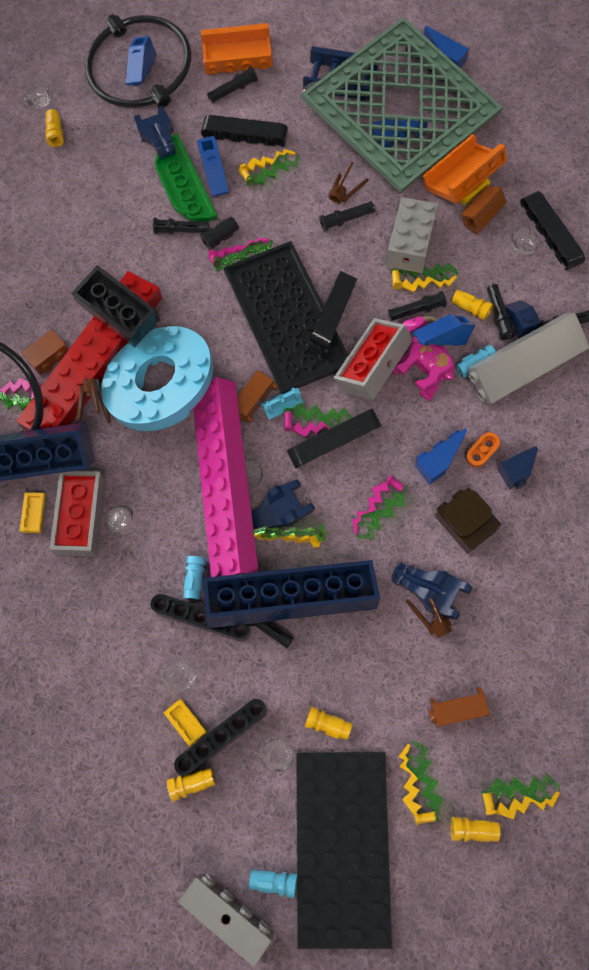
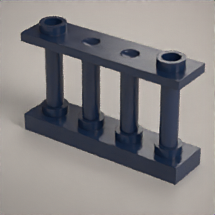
[303,46,379,101]

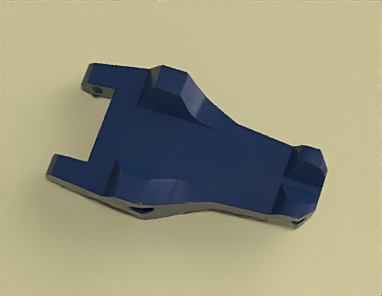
[134,106,176,159]
[251,480,315,534]
[391,562,473,620]

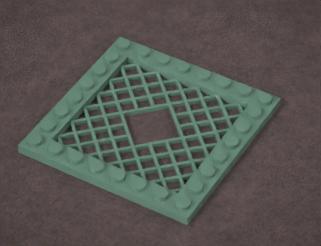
[302,17,503,193]

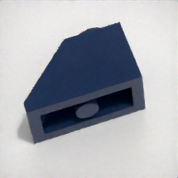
[505,300,541,339]
[497,446,538,489]

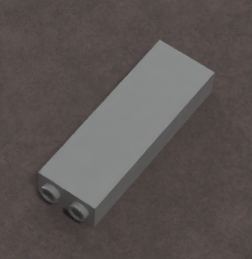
[468,312,589,404]

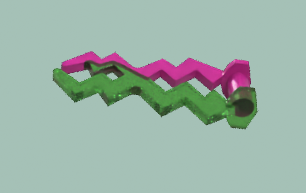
[208,238,273,271]
[0,378,41,411]
[283,403,352,438]
[352,475,408,539]

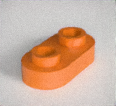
[466,432,500,468]

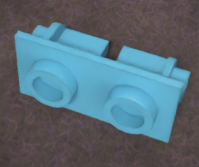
[260,388,304,420]

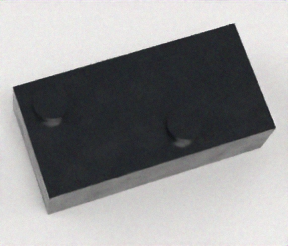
[71,265,160,348]

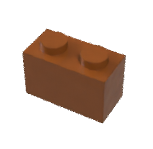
[21,329,68,375]

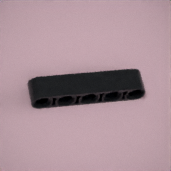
[201,115,288,148]
[520,191,585,271]
[309,271,358,349]
[287,408,382,469]
[150,594,251,642]
[174,699,267,776]

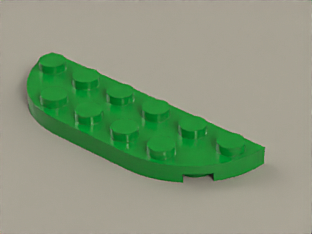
[155,133,217,222]

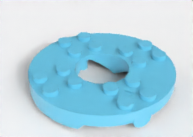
[101,326,214,431]

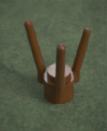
[328,161,369,204]
[77,379,111,423]
[406,597,452,638]

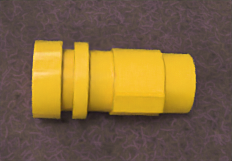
[45,109,64,147]
[451,289,494,321]
[305,706,352,740]
[167,767,216,802]
[450,817,500,842]

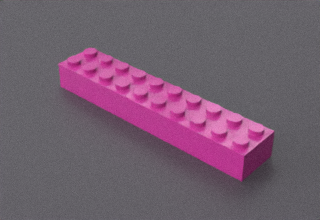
[193,377,259,577]

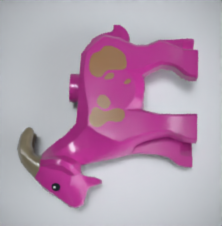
[392,316,455,402]

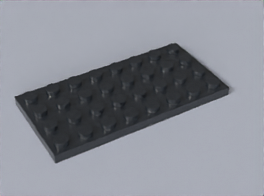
[223,241,349,394]
[297,752,392,949]

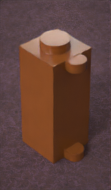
[461,186,507,235]
[237,370,278,423]
[428,687,490,728]

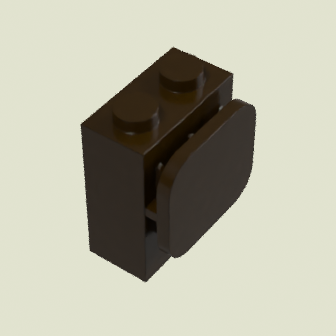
[435,487,502,554]

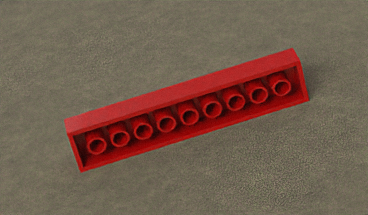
[16,271,162,431]

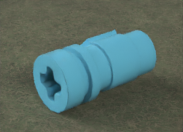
[456,344,496,378]
[183,556,207,601]
[249,869,298,899]

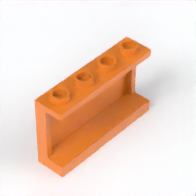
[201,23,273,75]
[423,134,507,204]

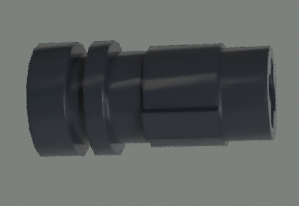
[200,217,239,250]

